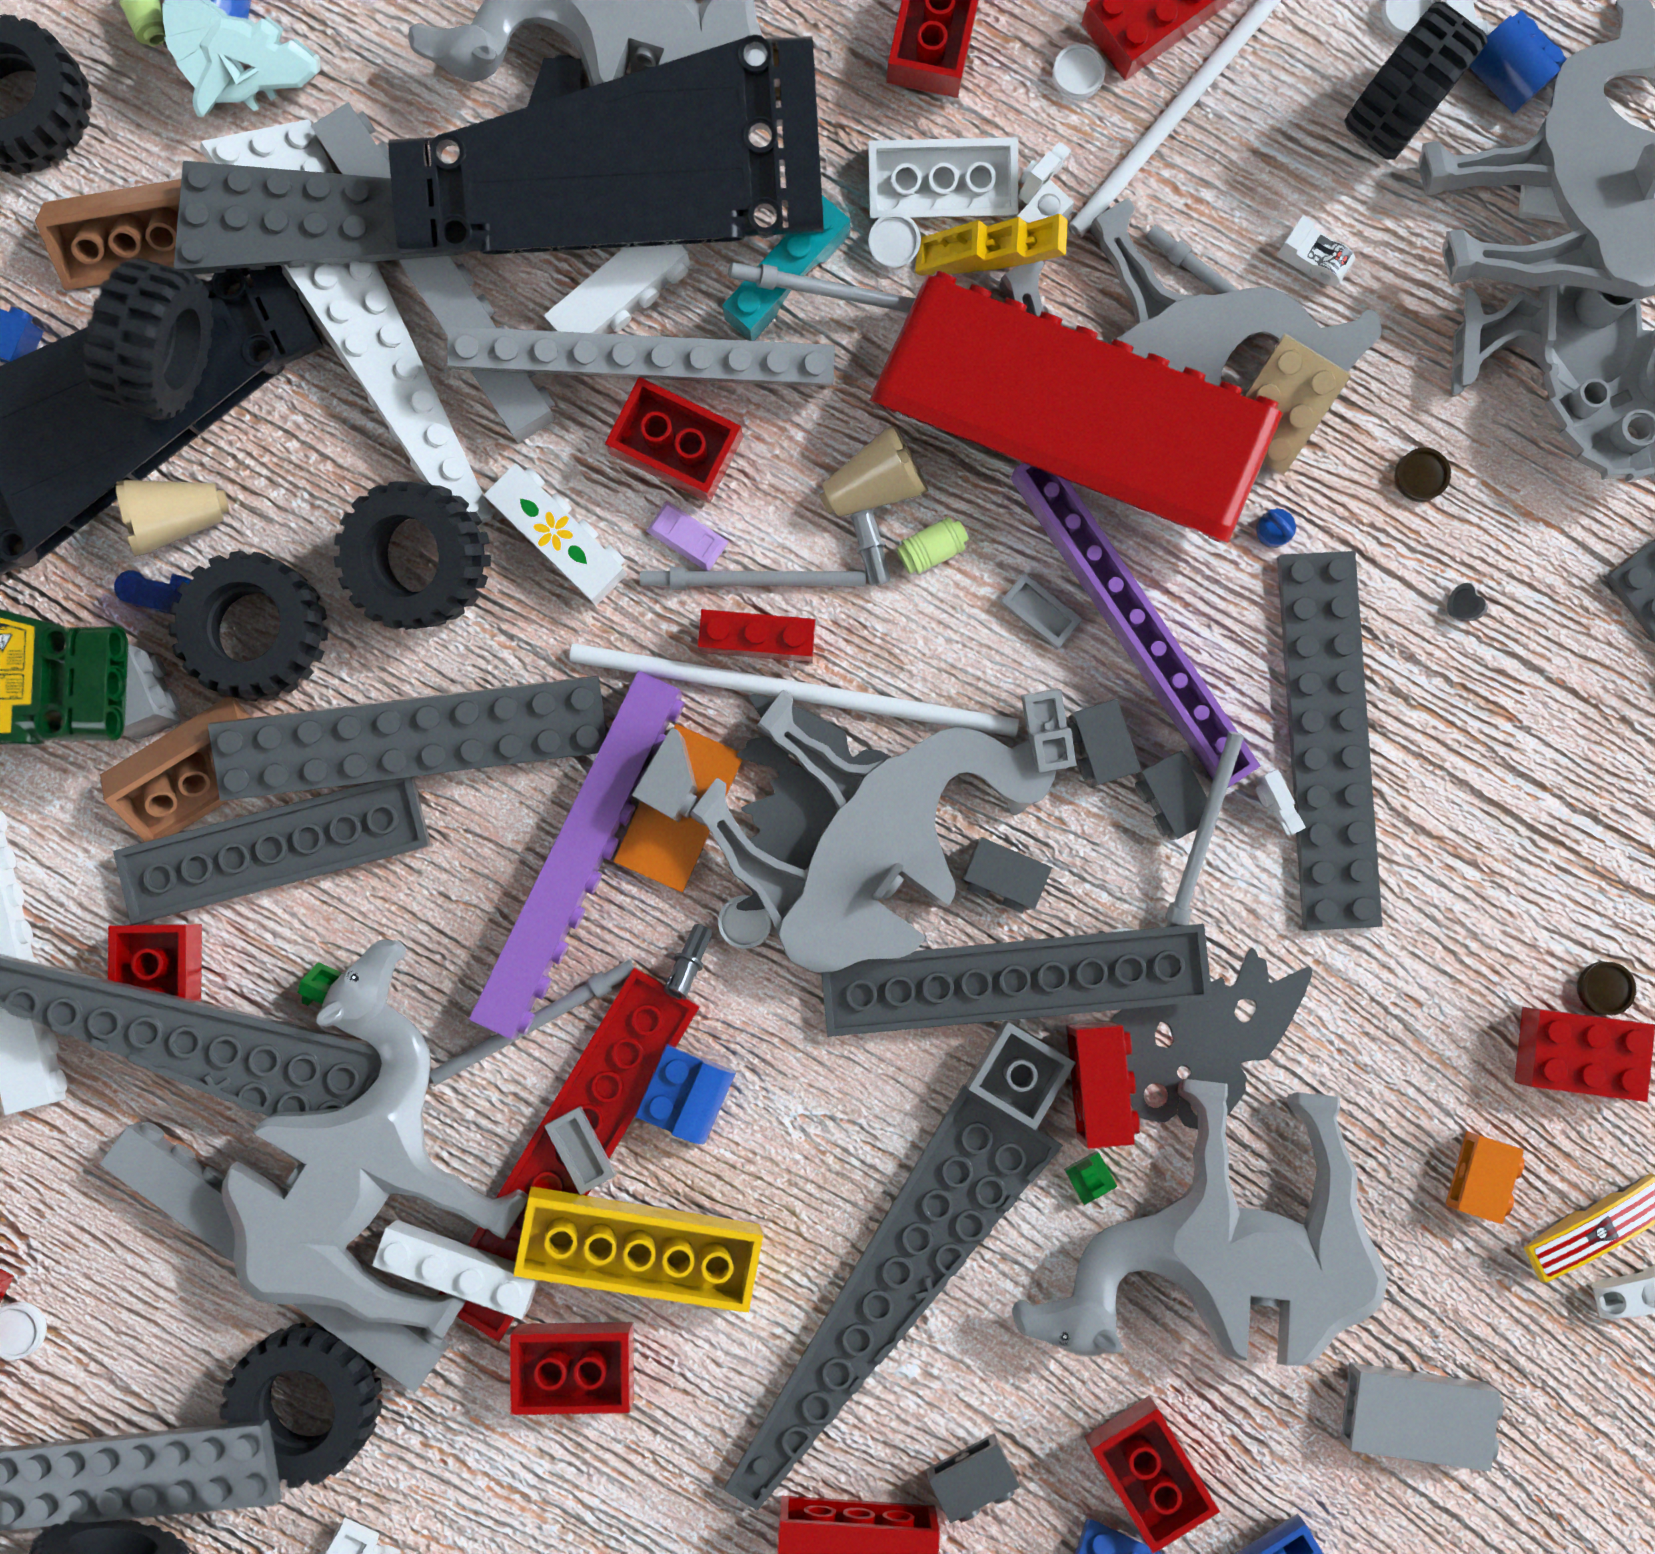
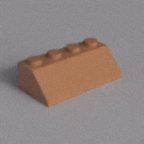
[35,179,181,291]
[100,696,252,842]

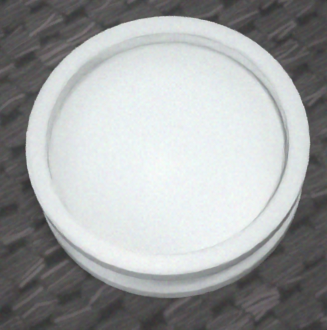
[1381,0,1436,39]
[1052,44,1106,100]
[868,213,921,267]
[718,895,772,949]
[0,1302,47,1360]

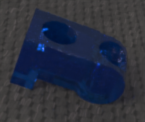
[114,570,192,616]

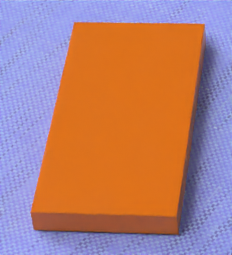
[613,724,743,893]

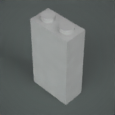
[1340,1362,1504,1472]

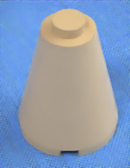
[819,425,928,517]
[116,480,230,557]

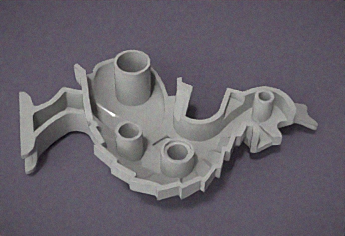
[1451,284,1655,483]

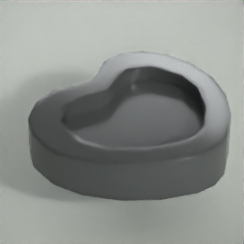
[1447,582,1488,622]

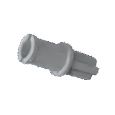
[850,509,891,586]

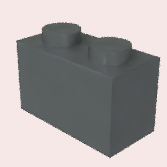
[1067,698,1141,787]
[1135,750,1207,840]
[961,837,1053,914]
[926,1433,1020,1524]

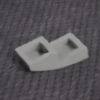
[1021,688,1076,773]

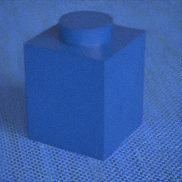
[0,307,44,364]

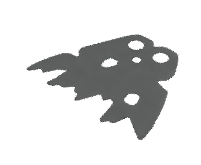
[736,694,892,911]
[1098,931,1313,1129]

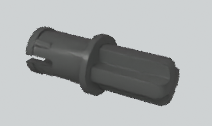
[663,924,712,1000]

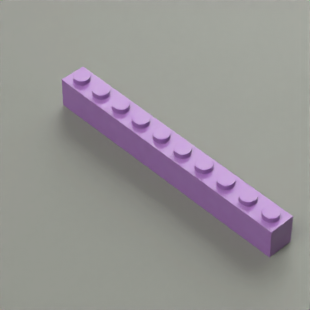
[1010,463,1261,788]
[469,670,685,1039]

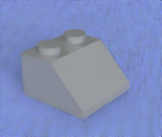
[632,727,699,822]

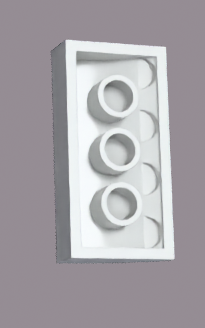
[868,137,1018,219]

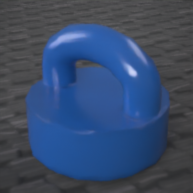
[1256,508,1296,548]

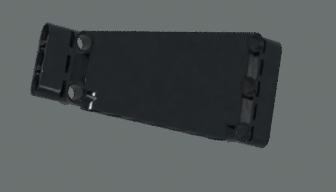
[388,34,824,255]
[0,265,324,575]

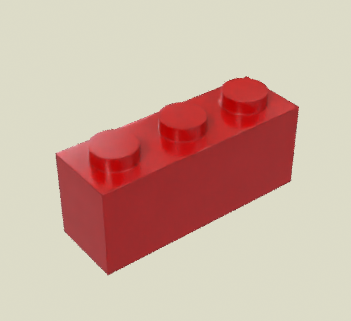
[698,609,816,663]

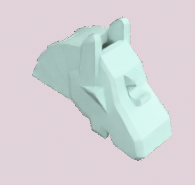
[162,0,321,117]

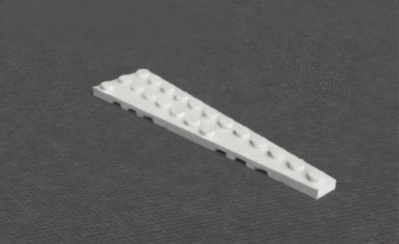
[200,119,493,524]

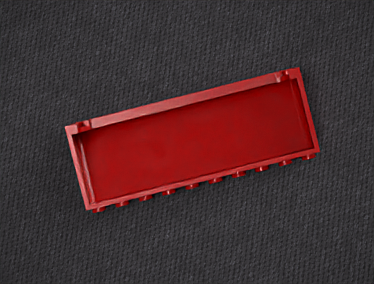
[869,270,1283,545]

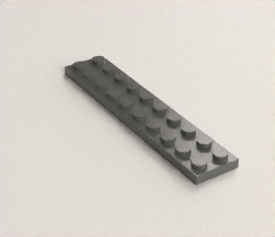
[1277,551,1383,931]
[208,675,607,801]
[821,923,1213,1037]

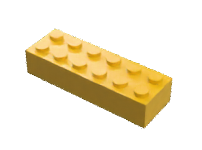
[514,1187,764,1313]

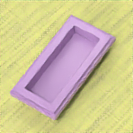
[646,500,729,571]

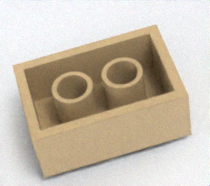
[1243,333,1351,475]

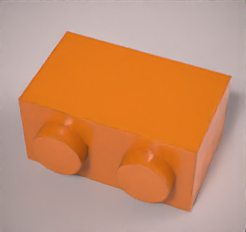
[1445,1131,1525,1225]

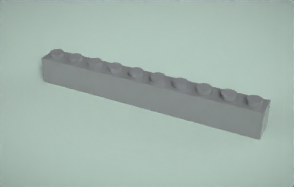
[310,102,556,444]
[447,326,835,387]
[99,1121,450,1393]

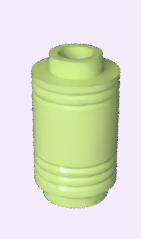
[118,0,166,46]
[896,517,969,574]

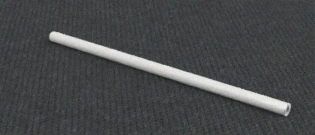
[1068,0,1281,238]
[569,643,1019,737]

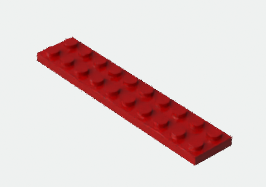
[438,967,701,1343]

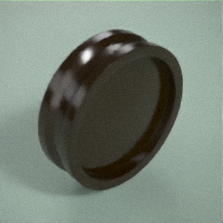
[1394,447,1451,502]
[1577,961,1636,1015]

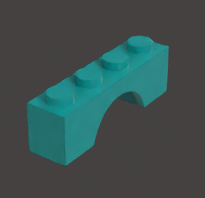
[722,195,851,341]

